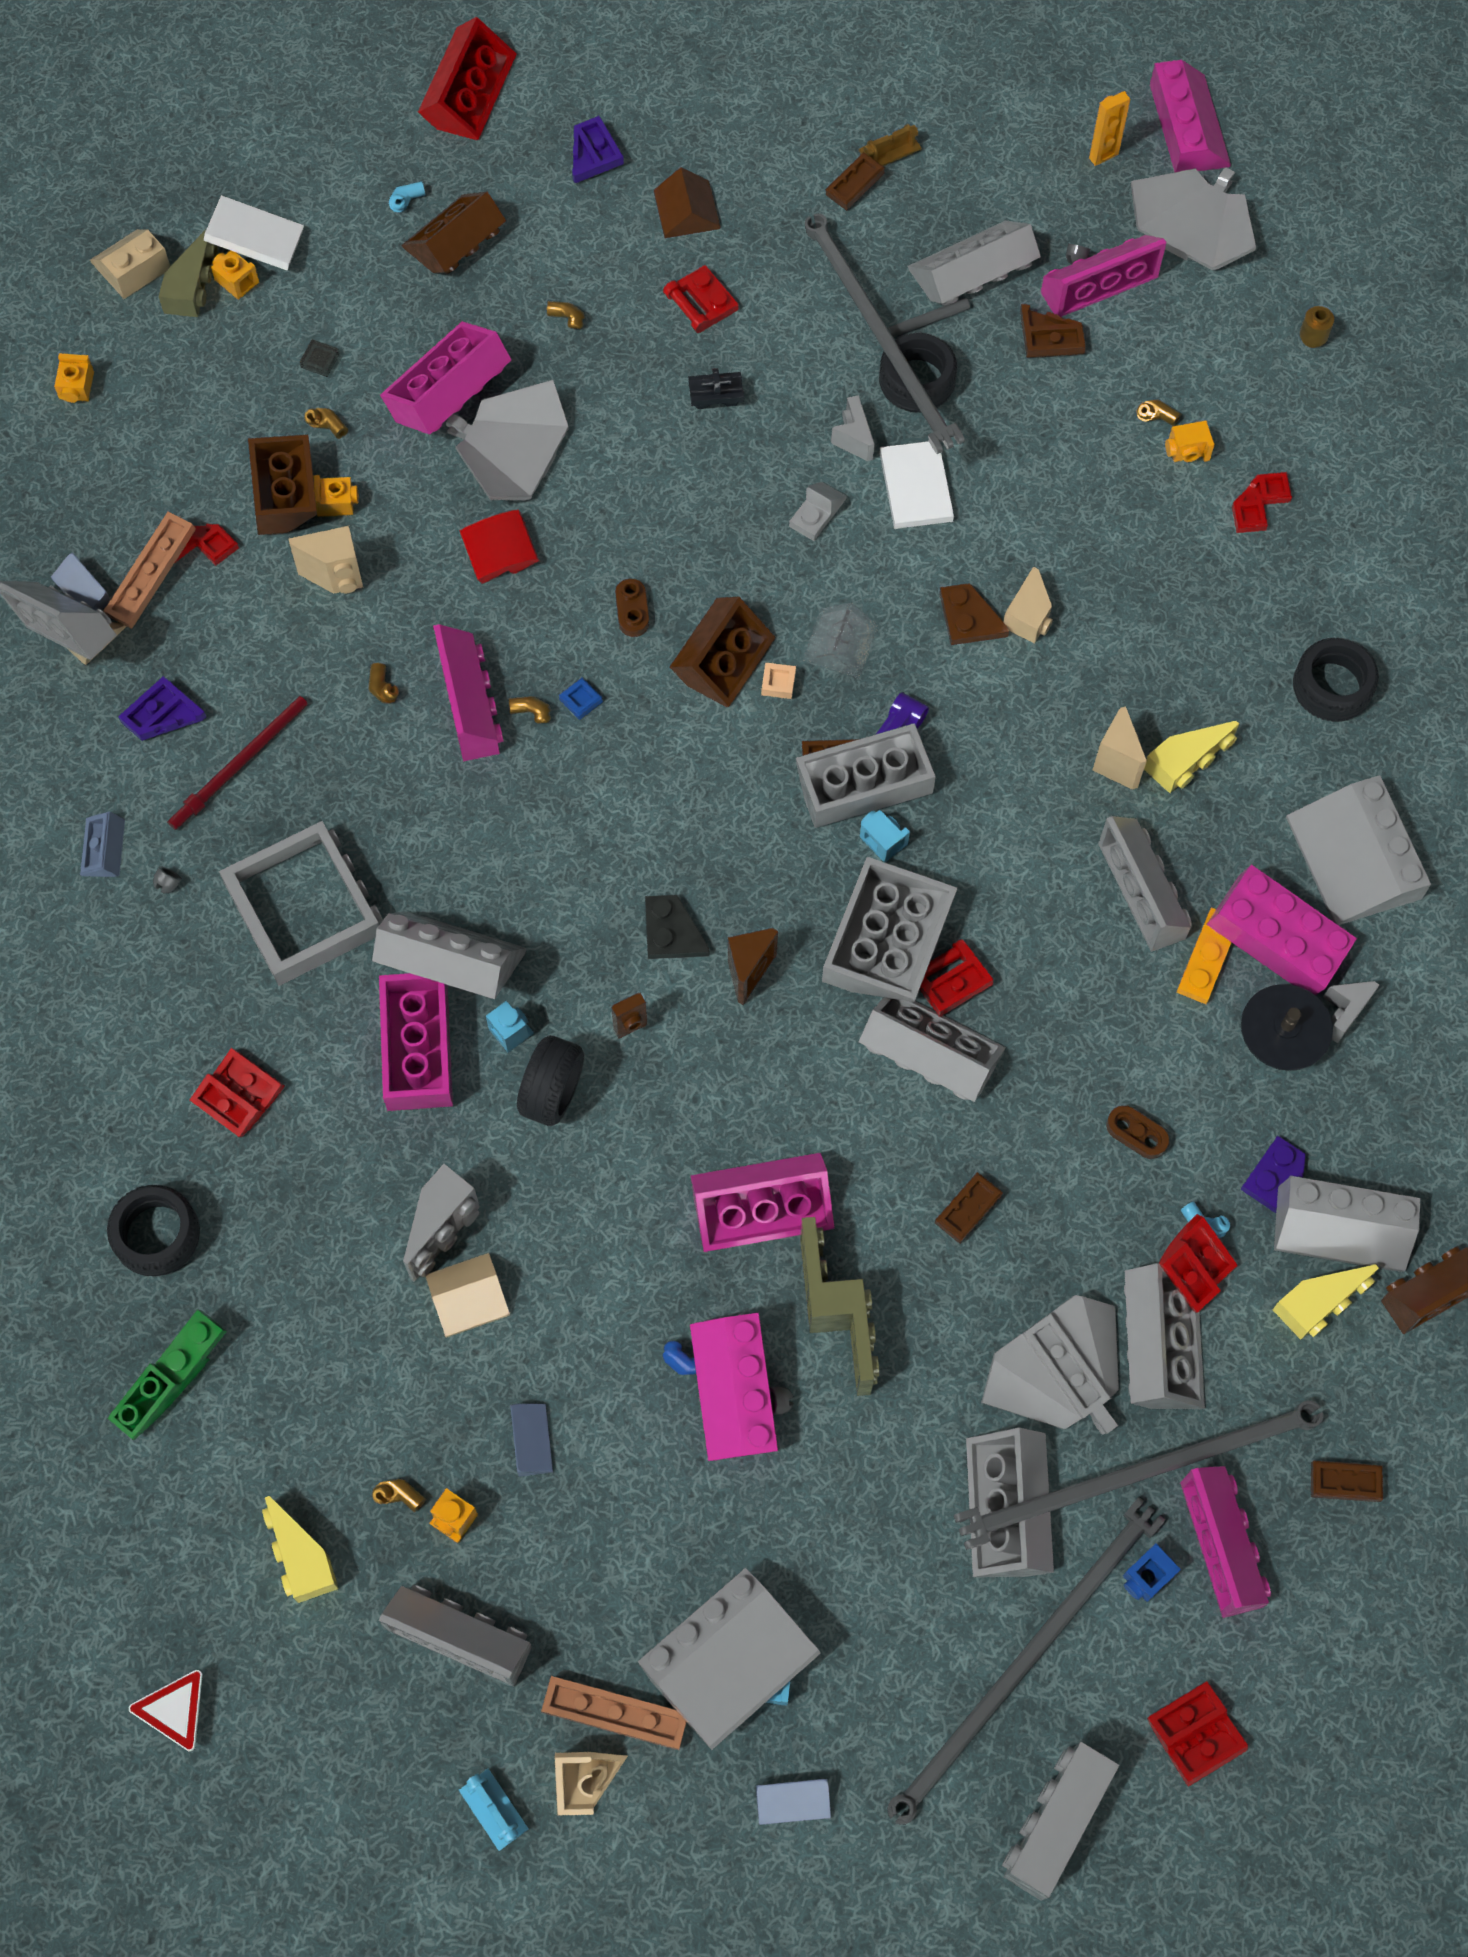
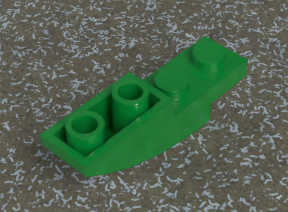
[108,1309,227,1440]

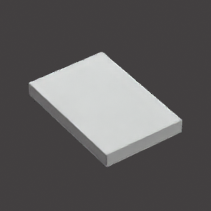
[204,195,304,270]
[880,441,954,529]

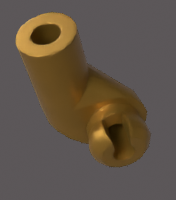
[547,301,585,329]
[1137,400,1181,426]
[304,408,348,439]
[369,663,399,704]
[509,696,551,723]
[372,1479,426,1512]

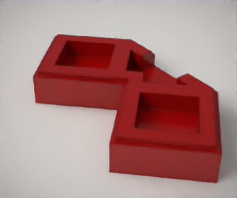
[1232,472,1292,533]
[175,524,239,566]

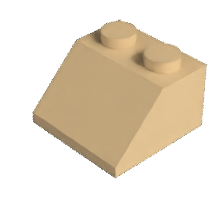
[90,229,170,299]
[289,526,363,594]

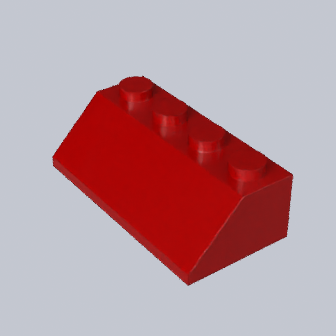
[418,17,517,140]

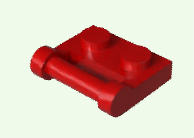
[663,265,738,333]
[919,939,994,1017]

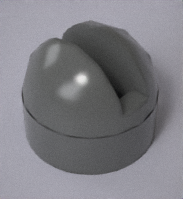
[1066,243,1090,265]
[153,866,182,894]
[769,1386,794,1415]

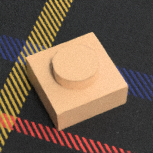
[761,663,796,699]

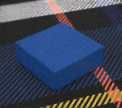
[559,677,603,720]

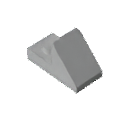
[831,395,874,461]
[789,482,847,541]
[1323,981,1379,1043]

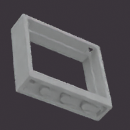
[219,821,383,986]

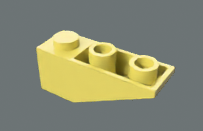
[1144,721,1239,793]
[1273,1264,1379,1340]
[262,1496,339,1603]

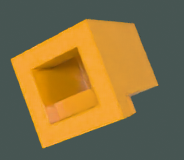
[211,250,259,300]
[54,353,94,403]
[1165,420,1214,462]
[314,475,359,517]
[429,1488,478,1543]

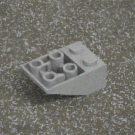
[403,1164,480,1282]

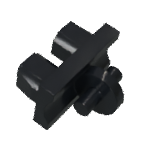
[688,368,744,409]

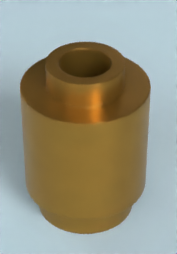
[1300,306,1334,348]

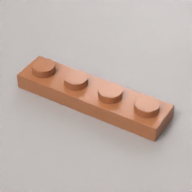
[103,512,196,629]
[541,1676,687,1750]

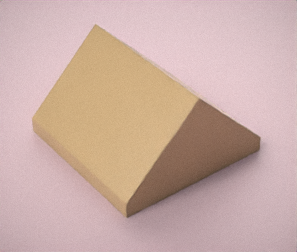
[1093,707,1147,789]
[426,1253,510,1338]

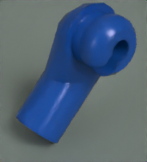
[663,1341,696,1375]

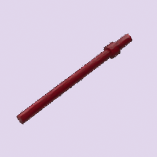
[167,696,308,830]

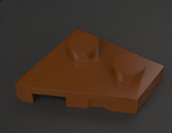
[1020,304,1086,358]
[939,583,1009,645]

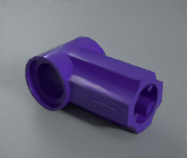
[876,692,929,734]

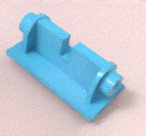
[459,1768,529,1851]

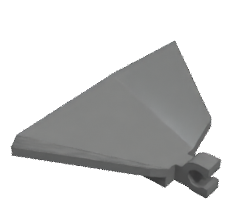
[1131,167,1256,270]
[446,380,569,501]
[981,1295,1119,1435]

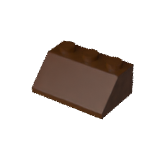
[401,191,506,274]
[248,434,317,535]
[670,597,776,707]
[1381,1246,1468,1335]

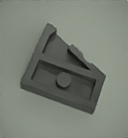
[645,895,709,959]

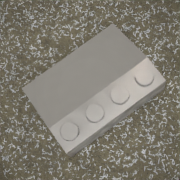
[1286,775,1431,925]
[822,857,957,1002]
[372,911,526,999]
[638,1568,821,1750]

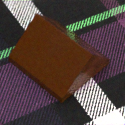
[654,167,720,238]
[728,928,778,1005]

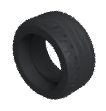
[879,332,957,413]
[1293,637,1379,722]
[517,1035,584,1126]
[107,1185,200,1277]

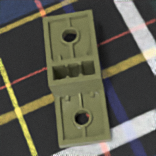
[800,1217,879,1396]

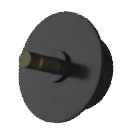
[1241,984,1333,1071]

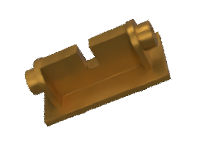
[859,124,922,166]

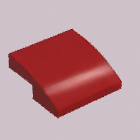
[459,510,539,584]
[189,1048,285,1138]
[1159,1214,1238,1313]
[1147,1681,1248,1787]

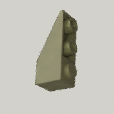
[159,229,218,317]

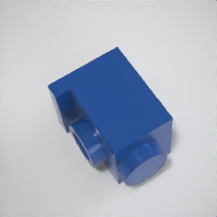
[1123,1544,1181,1602]

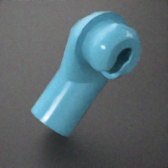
[389,181,425,212]
[1180,1202,1230,1238]

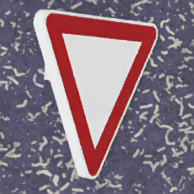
[129,1670,203,1752]

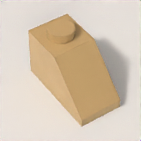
[1003,567,1053,643]

